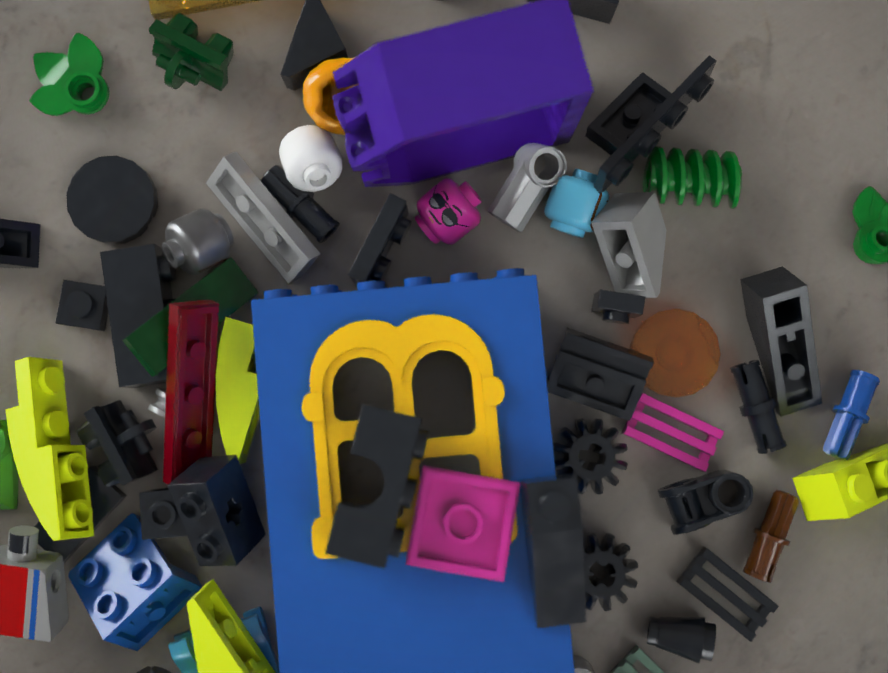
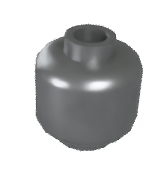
[162,209,233,275]

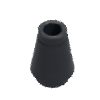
[647,617,716,664]

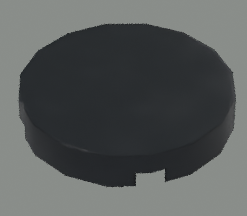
[66,155,158,245]

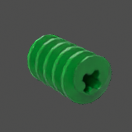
[643,146,742,209]

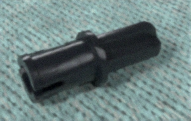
[261,165,340,243]

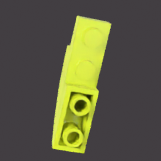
[5,357,94,541]

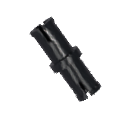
[730,360,787,454]

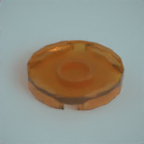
[630,308,721,398]

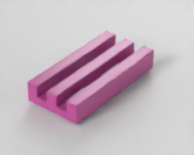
[622,393,724,472]

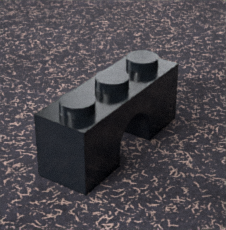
[325,404,429,569]

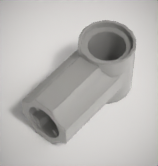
[487,143,567,232]

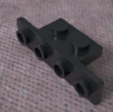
[585,55,717,194]

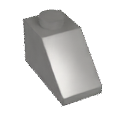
[591,192,667,298]

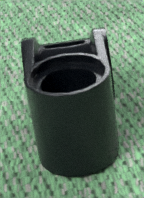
[658,470,754,535]

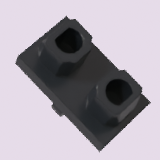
[76,400,158,487]

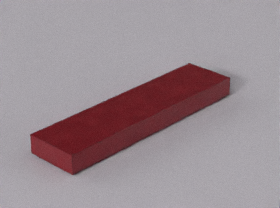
[163,300,219,484]

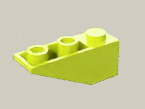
[792,443,888,521]

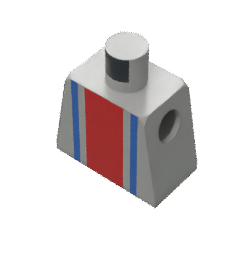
[0,525,69,642]

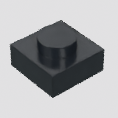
[55,280,108,332]
[591,289,645,324]

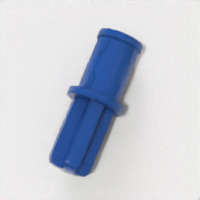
[823,370,880,460]

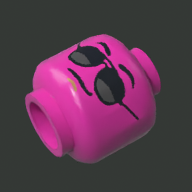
[414,178,482,245]

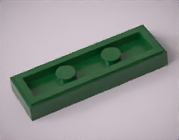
[122,257,259,377]

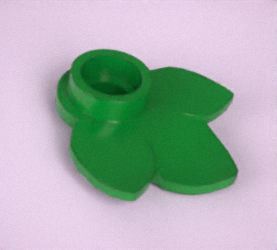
[29,33,109,116]
[852,186,888,265]

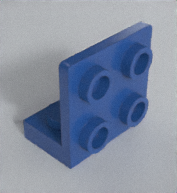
[68,513,203,651]

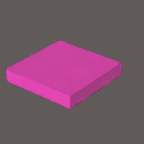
[406,465,521,582]

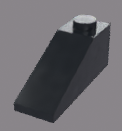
[740,266,823,417]
[519,474,586,628]

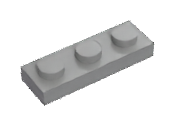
[206,152,320,284]

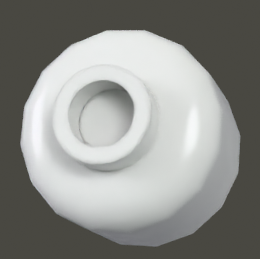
[279,125,343,192]

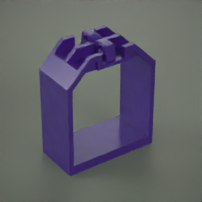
[332,0,594,187]

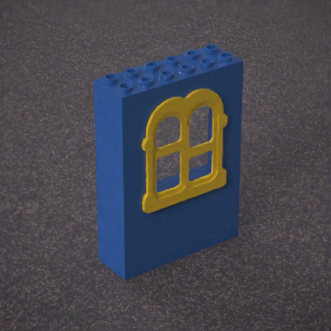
[251,268,575,673]

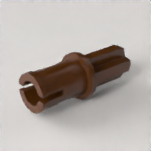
[743,490,799,583]

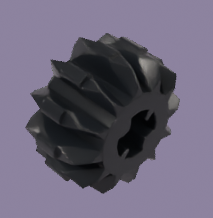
[553,418,628,494]
[583,532,638,611]

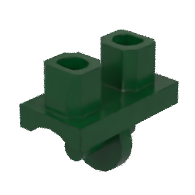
[149,13,233,91]

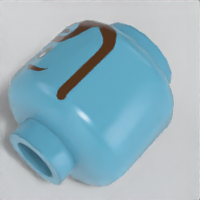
[544,169,609,238]

